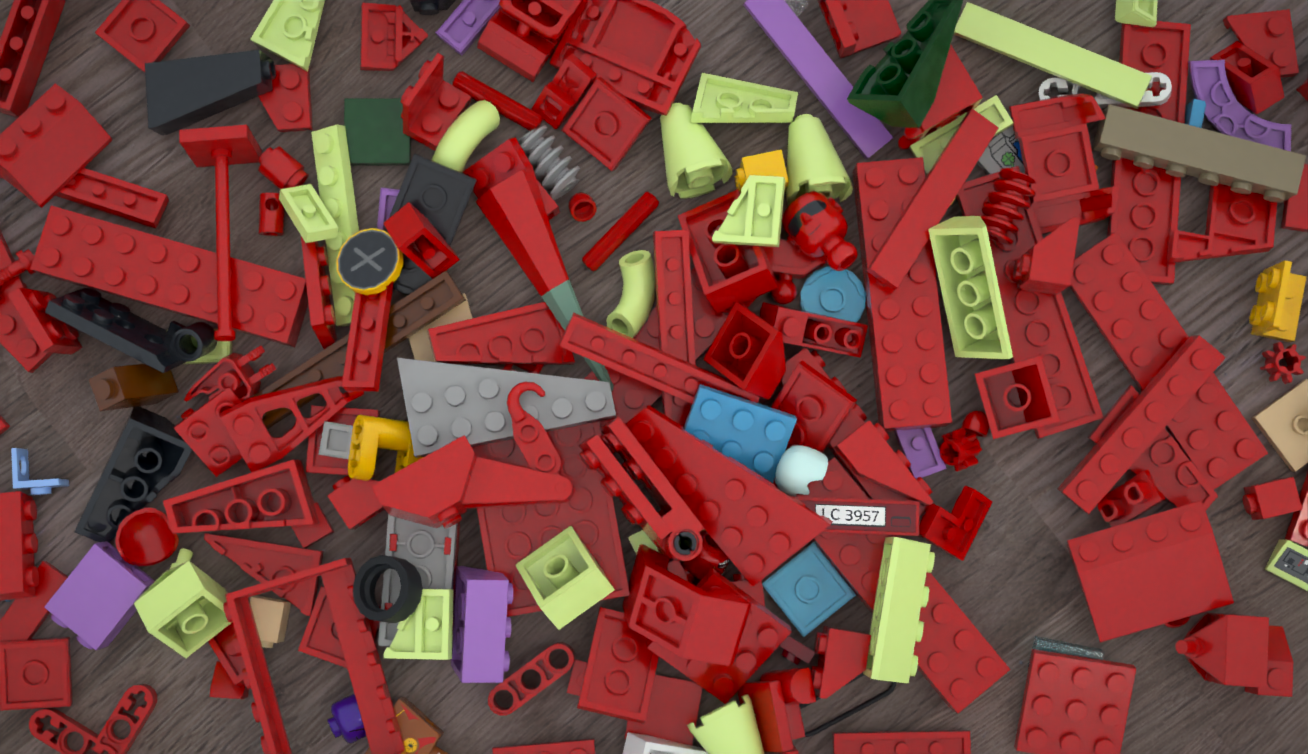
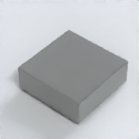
[319,421,353,460]

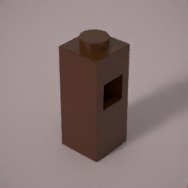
[89,364,179,411]

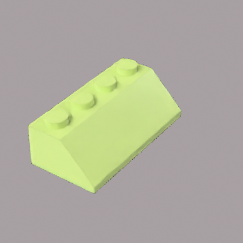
[928,216,1013,359]
[863,537,935,684]

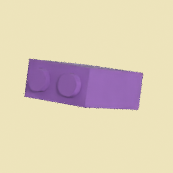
[44,541,155,650]

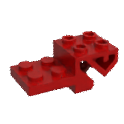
[477,0,583,82]

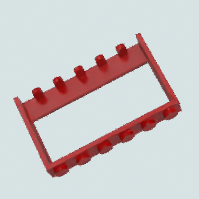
[223,558,407,754]

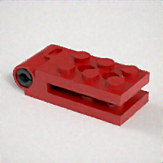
[578,417,704,561]

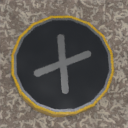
[336,228,404,295]

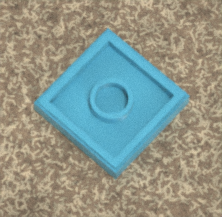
[762,542,856,637]

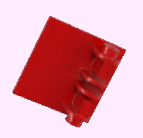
[173,386,243,477]

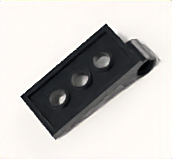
[45,288,217,373]

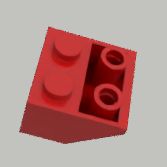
[810,625,871,699]

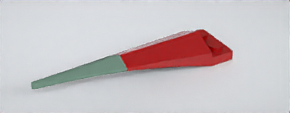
[463,137,614,391]

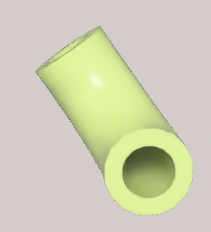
[432,100,500,173]
[606,250,656,338]

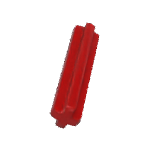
[452,71,542,131]
[582,192,659,272]

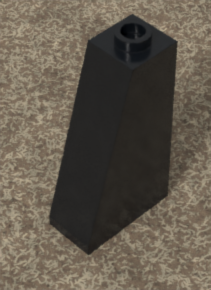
[145,50,276,135]

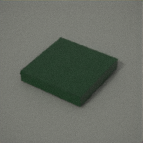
[344,98,411,166]

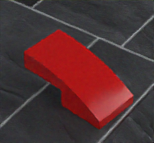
[531,53,598,130]

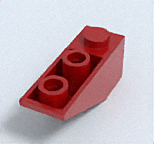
[759,302,868,358]
[834,420,934,506]

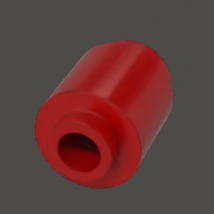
[258,146,309,189]

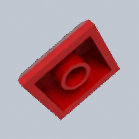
[1013,217,1080,295]
[703,301,786,400]
[975,355,1060,439]

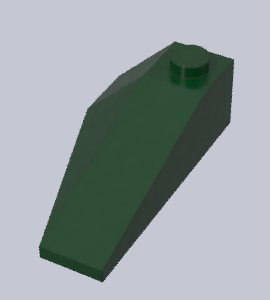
[847,0,963,128]

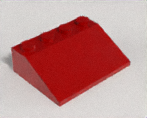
[1067,500,1234,643]

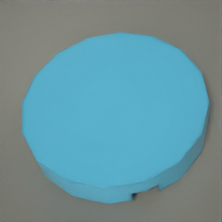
[800,266,866,322]

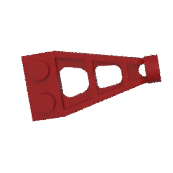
[219,375,364,473]

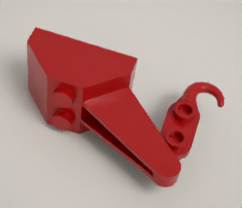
[371,382,573,529]

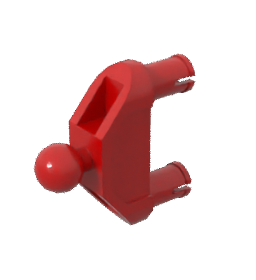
[763,239,828,305]

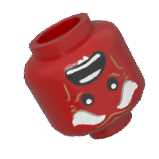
[684,531,730,580]

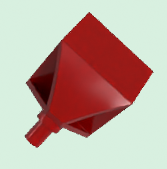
[1175,613,1269,688]

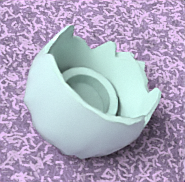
[775,445,828,497]

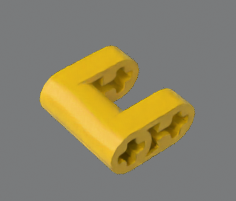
[348,415,423,481]

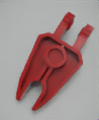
[184,345,277,402]

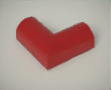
[760,667,816,740]

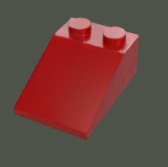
[678,189,779,314]

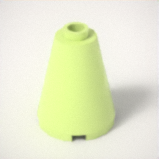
[660,103,732,199]
[786,114,853,205]
[687,694,765,754]

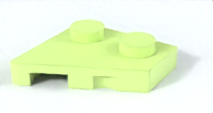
[712,175,785,247]
[384,589,454,660]

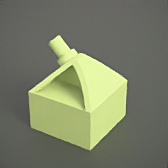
[134,548,232,658]

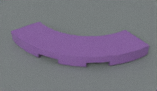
[1188,60,1291,151]

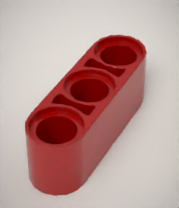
[488,642,575,716]

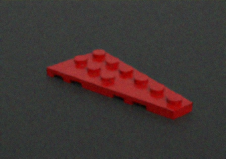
[625,405,833,587]

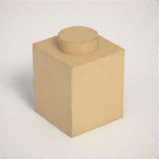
[250,596,291,648]

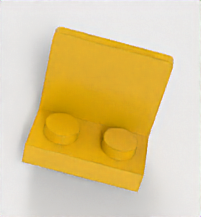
[1249,260,1306,342]

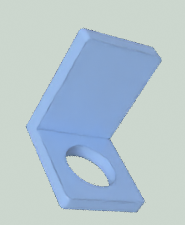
[11,448,69,495]

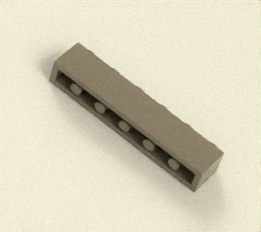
[1092,104,1306,203]

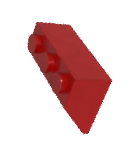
[0,83,112,208]

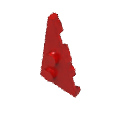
[204,533,324,616]

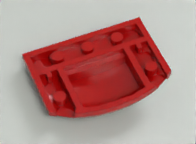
[549,0,701,116]

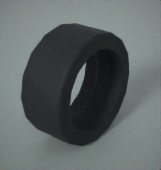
[353,555,423,623]

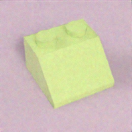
[515,526,615,630]

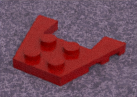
[1167,183,1277,263]

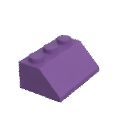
[451,566,513,683]

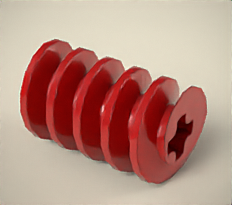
[981,168,1036,245]

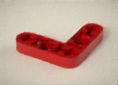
[29,684,157,754]

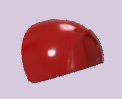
[115,507,179,566]

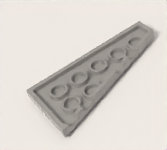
[397,358,616,458]

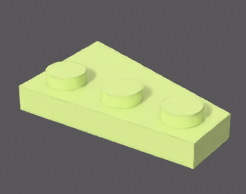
[250,0,325,72]
[690,73,798,123]

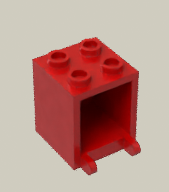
[898,45,983,150]

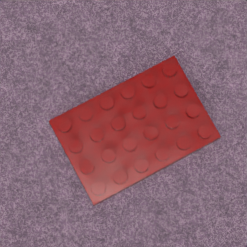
[472,421,630,617]

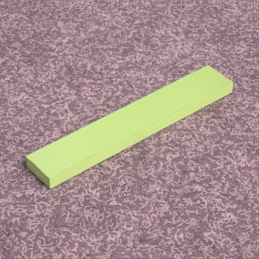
[954,2,1152,109]

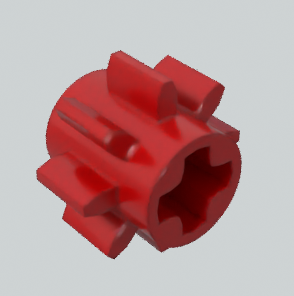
[1260,342,1306,384]
[939,427,982,472]

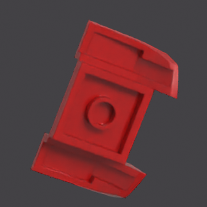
[1009,93,1119,234]

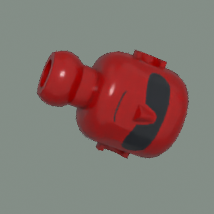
[782,191,858,271]

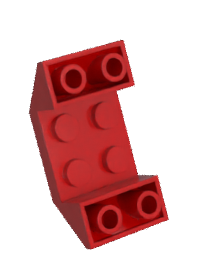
[622,544,752,666]

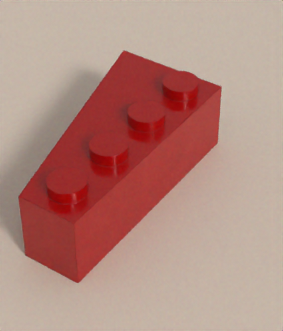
[163,459,320,533]

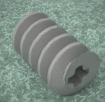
[518,125,580,200]

